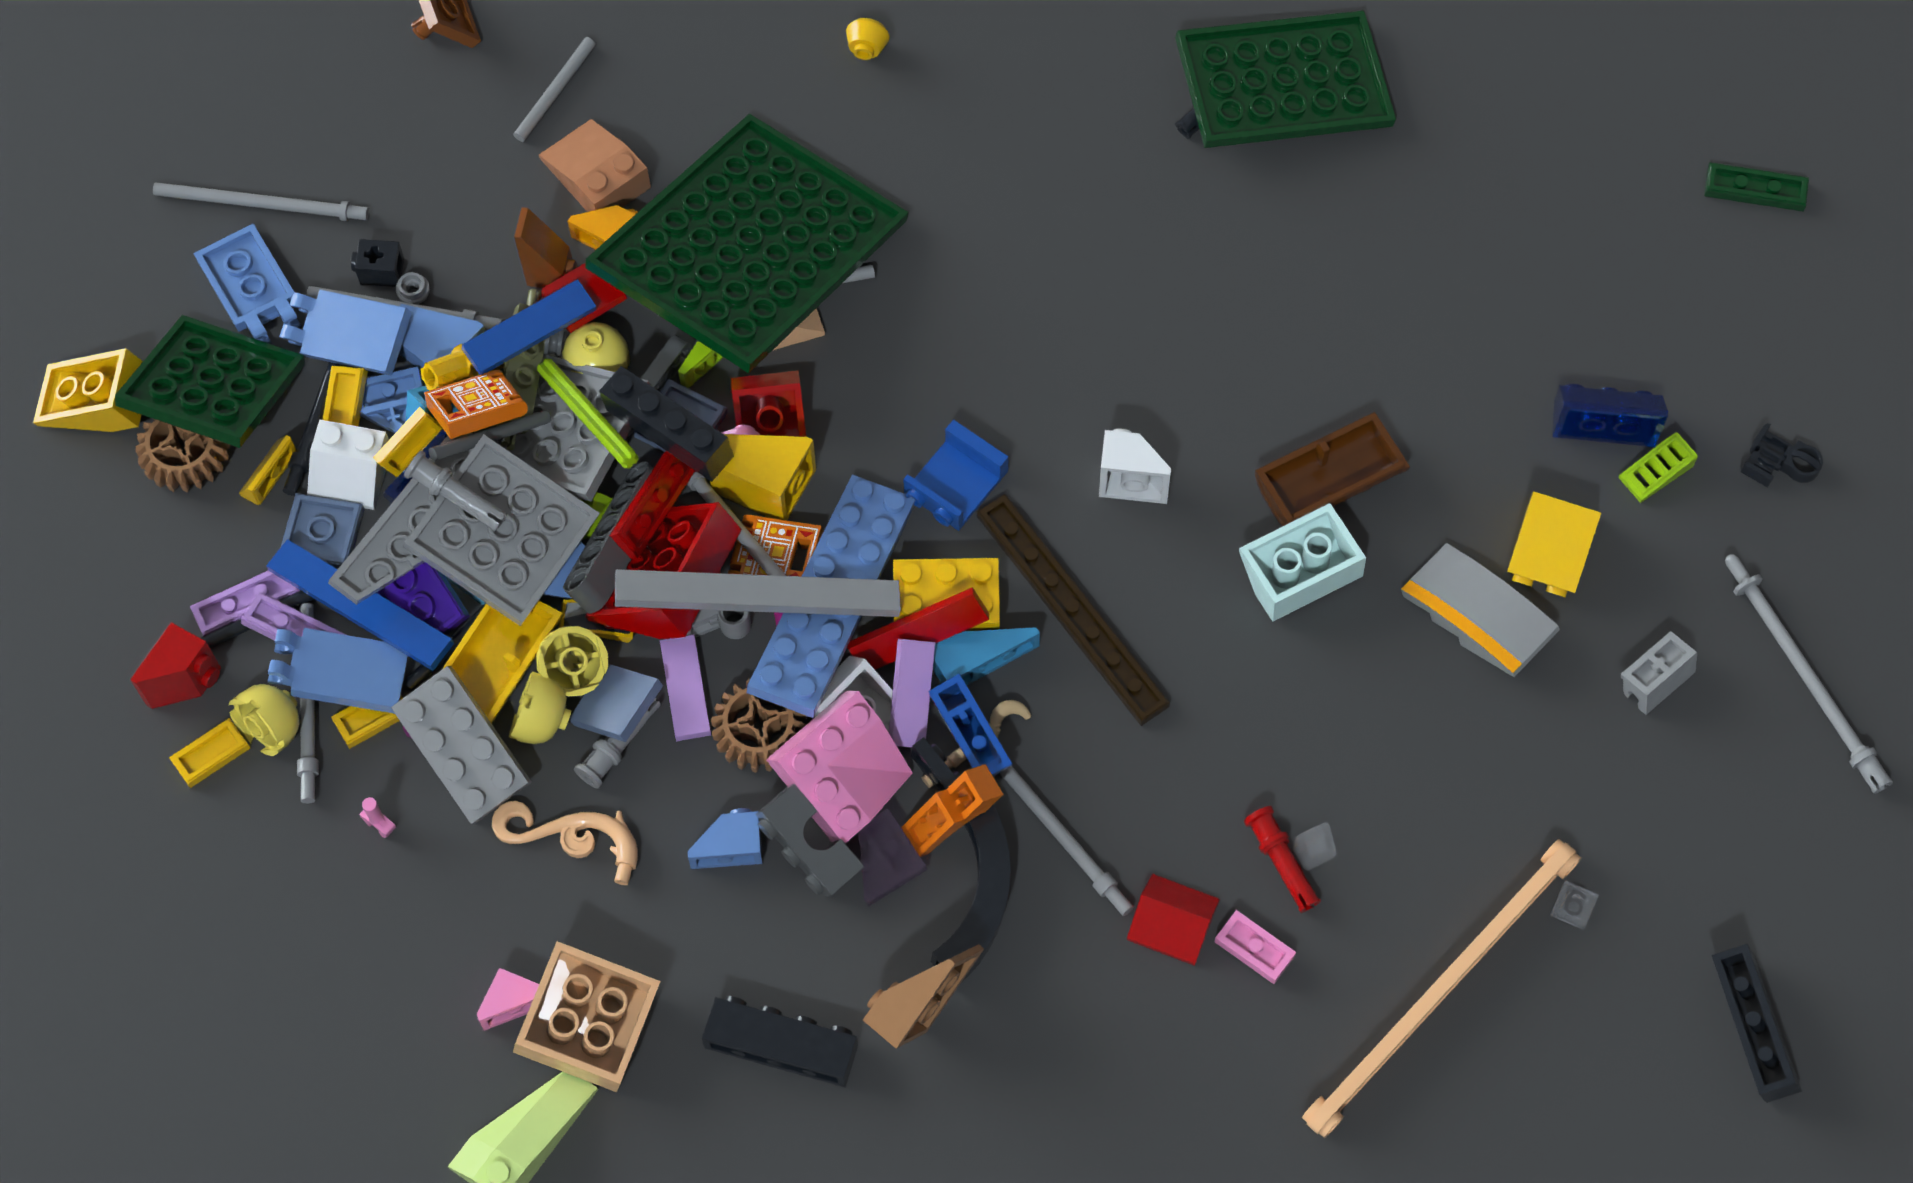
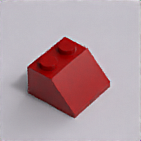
[731,370,806,437]
[130,622,221,709]

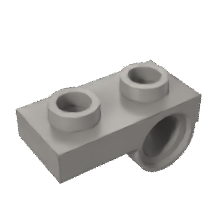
[686,610,751,639]

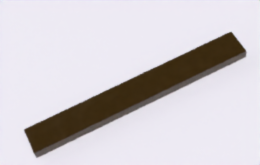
[977,494,1170,726]

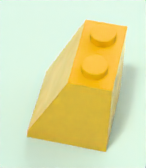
[710,434,817,520]
[1507,491,1601,598]

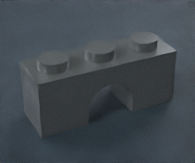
[756,784,864,897]

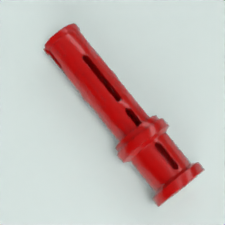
[1244,806,1321,913]

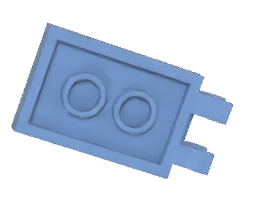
[193,224,301,343]
[279,290,412,376]
[267,628,408,714]

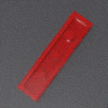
[609,451,695,559]
[848,587,989,670]

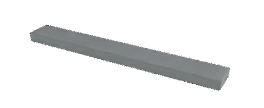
[615,569,901,617]

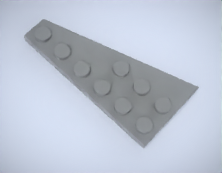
[328,433,472,605]

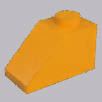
[567,205,638,250]

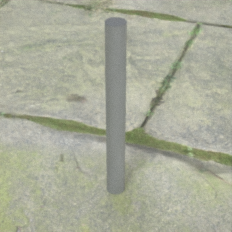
[513,37,596,142]

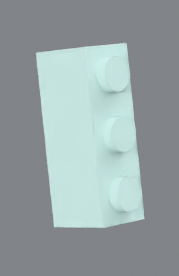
[1239,503,1366,622]

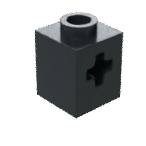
[351,239,404,287]

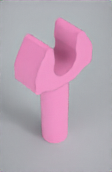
[359,797,396,838]

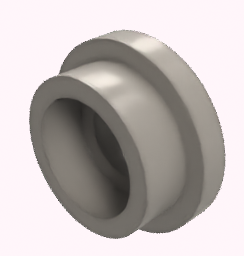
[396,272,430,304]

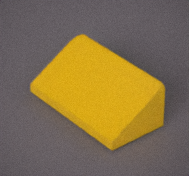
[239,435,297,506]

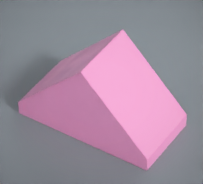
[477,968,539,1031]

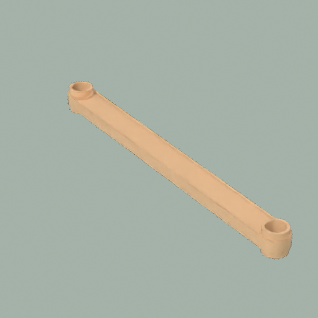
[1302,839,1582,1138]

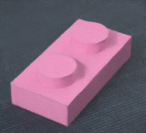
[1214,910,1296,984]

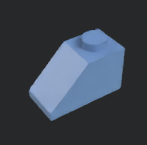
[688,808,763,869]

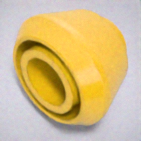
[846,18,890,60]

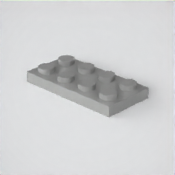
[391,666,531,824]

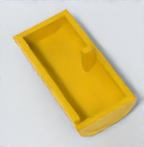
[442,601,563,724]

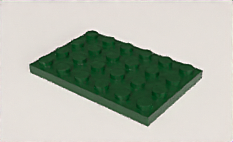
[1175,10,1396,148]

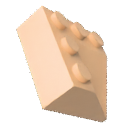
[513,941,661,1092]

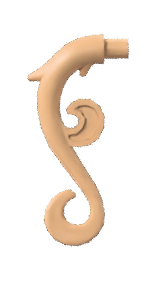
[492,801,638,885]

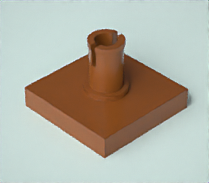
[411,0,481,48]

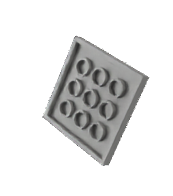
[494,354,652,502]
[403,434,600,626]

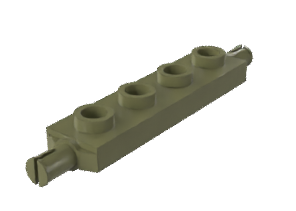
[496,289,545,450]

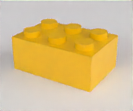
[893,558,1000,631]

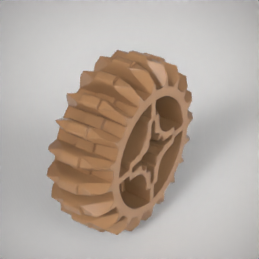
[135,419,230,493]
[711,678,806,773]

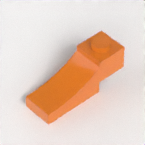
[901,764,1004,858]

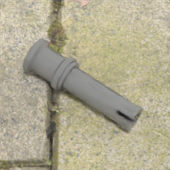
[404,450,507,532]
[574,698,661,789]

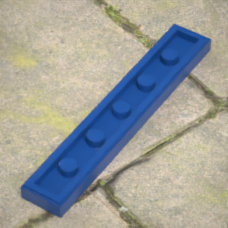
[266,539,454,671]

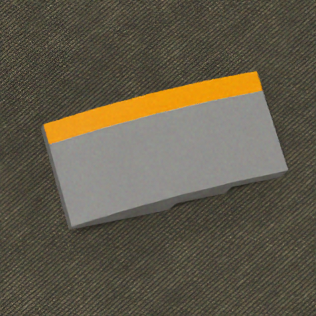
[1401,543,1560,677]

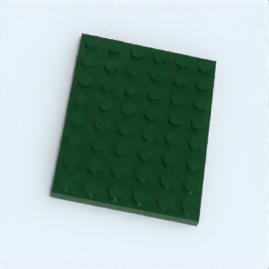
[585,113,908,373]

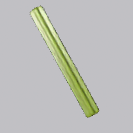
[537,358,639,469]

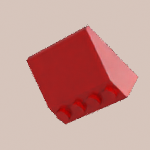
[585,502,742,639]

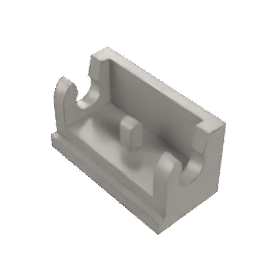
[1621,631,1697,715]

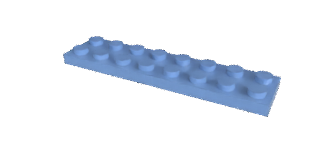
[747,474,916,718]

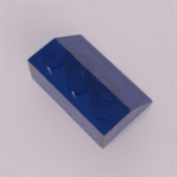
[1552,384,1668,447]

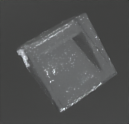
[1293,822,1336,870]

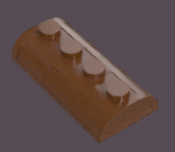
[1255,412,1410,526]

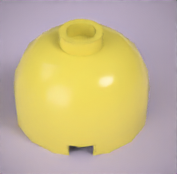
[562,322,631,374]
[536,626,608,696]
[509,671,571,744]
[229,684,299,756]

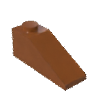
[514,207,577,288]

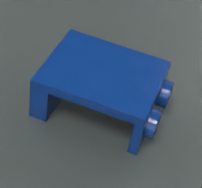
[903,419,1009,531]

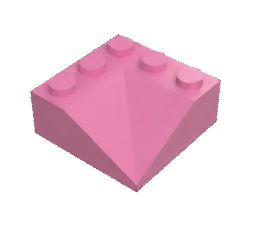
[766,691,912,843]

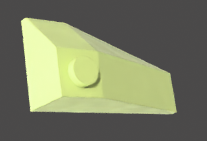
[448,1072,598,1183]

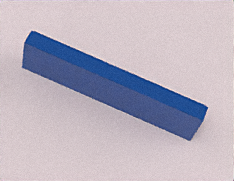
[462,279,596,375]

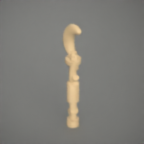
[921,700,1031,788]

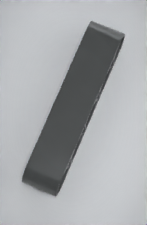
[563,461,654,614]

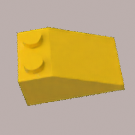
[33,348,143,432]

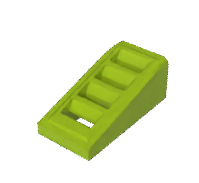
[678,341,724,388]
[1619,432,1698,503]

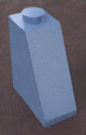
[399,304,485,371]

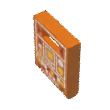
[424,370,528,439]
[727,514,824,577]

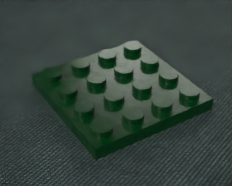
[115,315,304,448]

